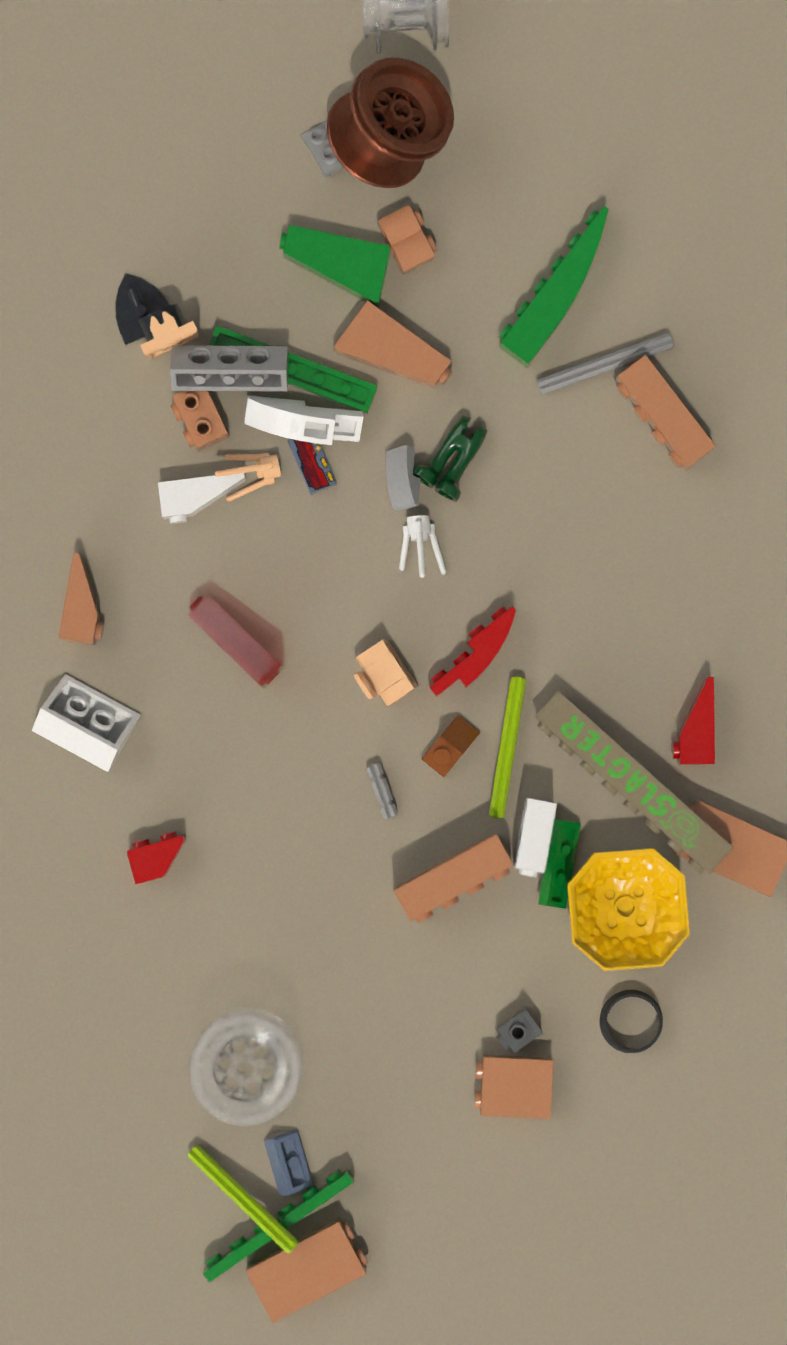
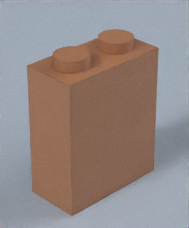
[475,1054,553,1119]

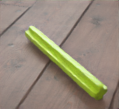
[489,676,526,819]
[188,1145,299,1253]

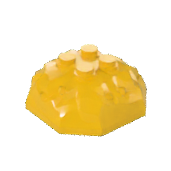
[567,848,690,971]

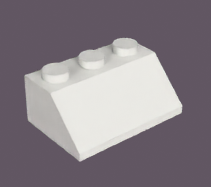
[32,674,141,772]

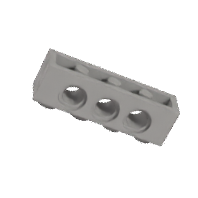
[170,346,289,391]

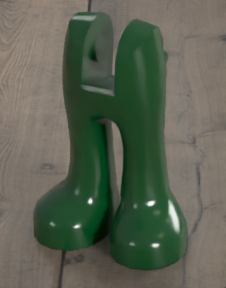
[413,415,488,502]

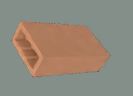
[673,801,787,897]
[246,1217,369,1324]

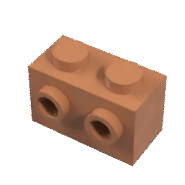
[170,391,229,452]

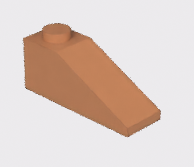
[58,552,104,645]

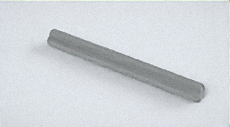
[537,333,674,395]

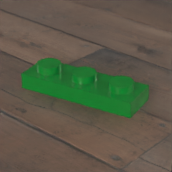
[538,819,581,909]

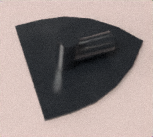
[115,273,169,345]

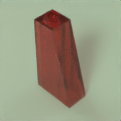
[188,595,284,689]

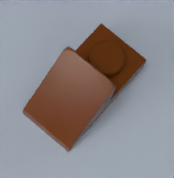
[422,715,480,777]

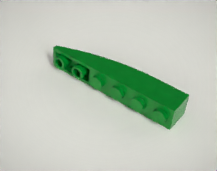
[499,206,609,368]

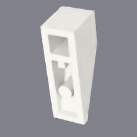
[158,473,246,524]

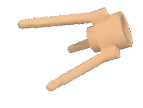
[215,453,281,502]

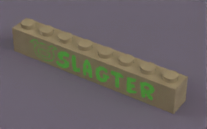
[535,691,734,874]

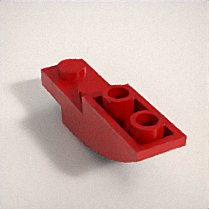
[429,606,516,697]

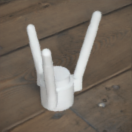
[399,515,446,578]

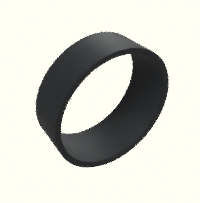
[599,990,663,1053]

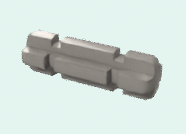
[366,763,398,819]

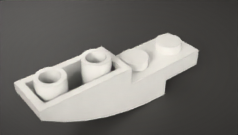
[244,396,363,445]

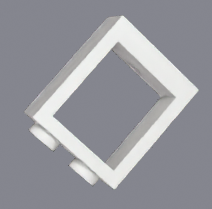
[513,798,557,877]

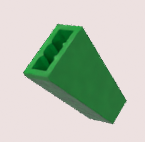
[279,225,391,307]

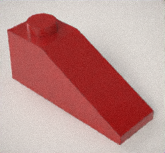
[672,677,715,765]

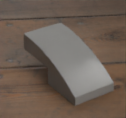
[386,445,421,511]

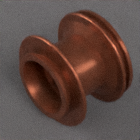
[326,57,454,188]

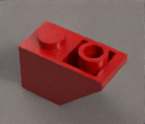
[126,831,186,885]

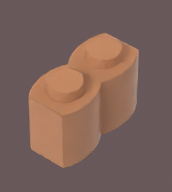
[378,205,437,275]

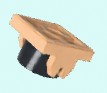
[138,304,199,360]

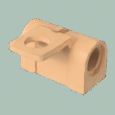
[354,638,418,707]

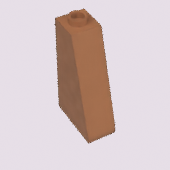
[334,300,453,388]

